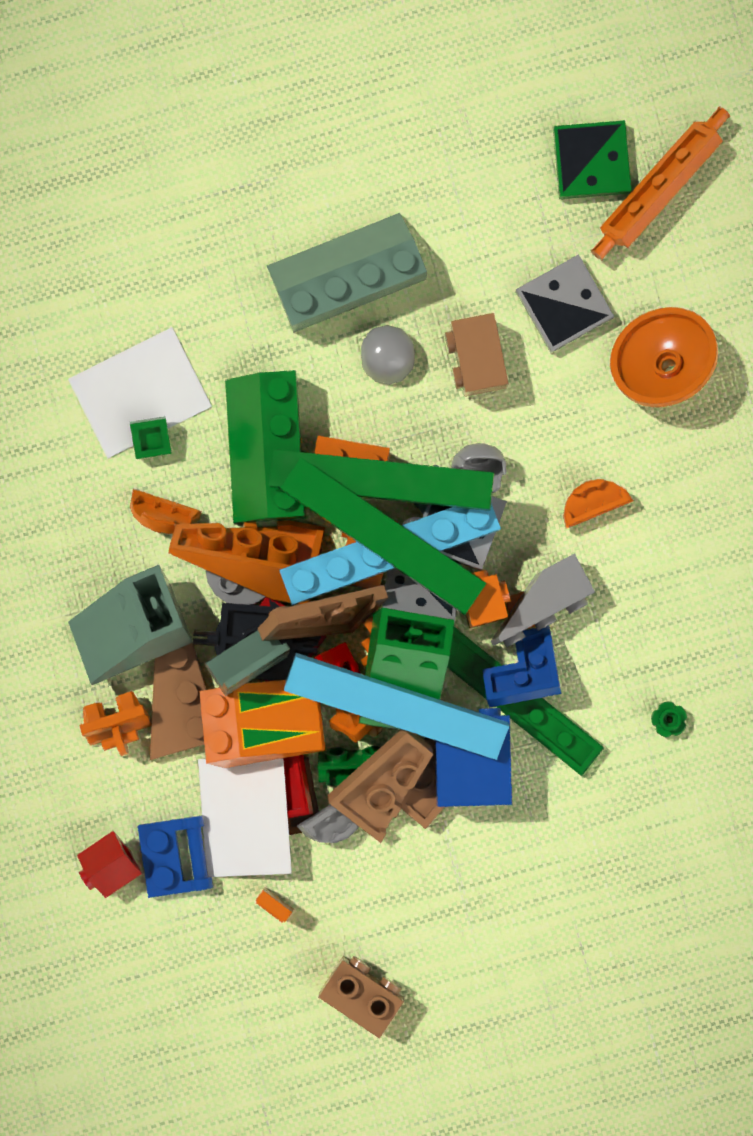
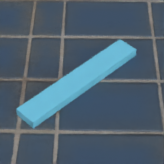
[284,653,509,760]

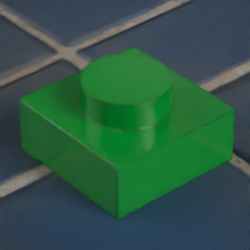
[130,416,172,459]

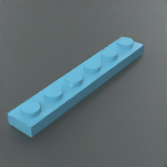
[279,503,501,606]

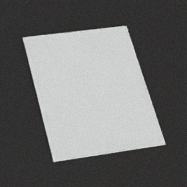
[68,327,212,459]
[198,758,292,877]

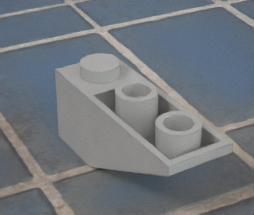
[491,553,595,647]

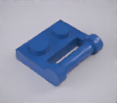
[138,815,213,898]

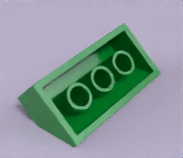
[225,370,306,524]

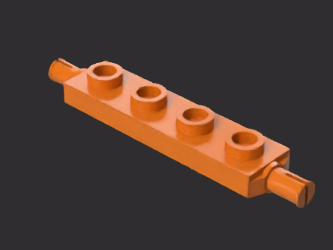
[590,106,730,261]

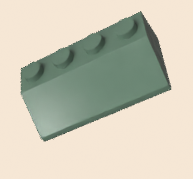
[267,213,427,333]

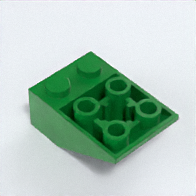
[358,607,454,730]

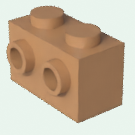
[445,313,509,397]
[318,956,404,1039]

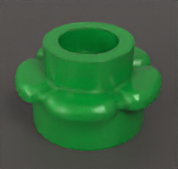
[651,701,687,737]

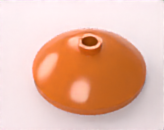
[610,307,718,407]

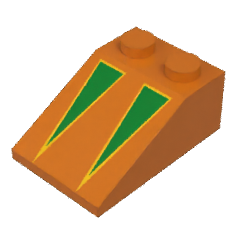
[199,680,325,768]

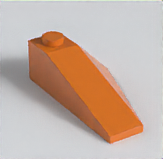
[168,520,325,604]

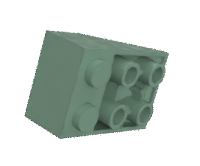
[68,565,193,685]

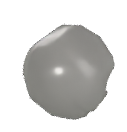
[361,325,415,385]
[451,443,507,493]

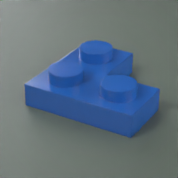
[482,625,562,708]

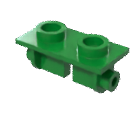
[318,746,381,786]

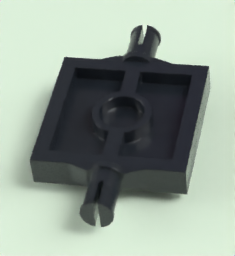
[193,603,318,681]

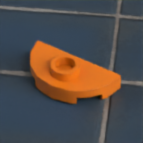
[563,479,633,529]
[130,489,202,534]

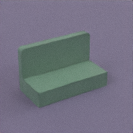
[205,630,290,696]

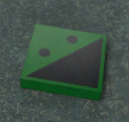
[553,120,632,200]

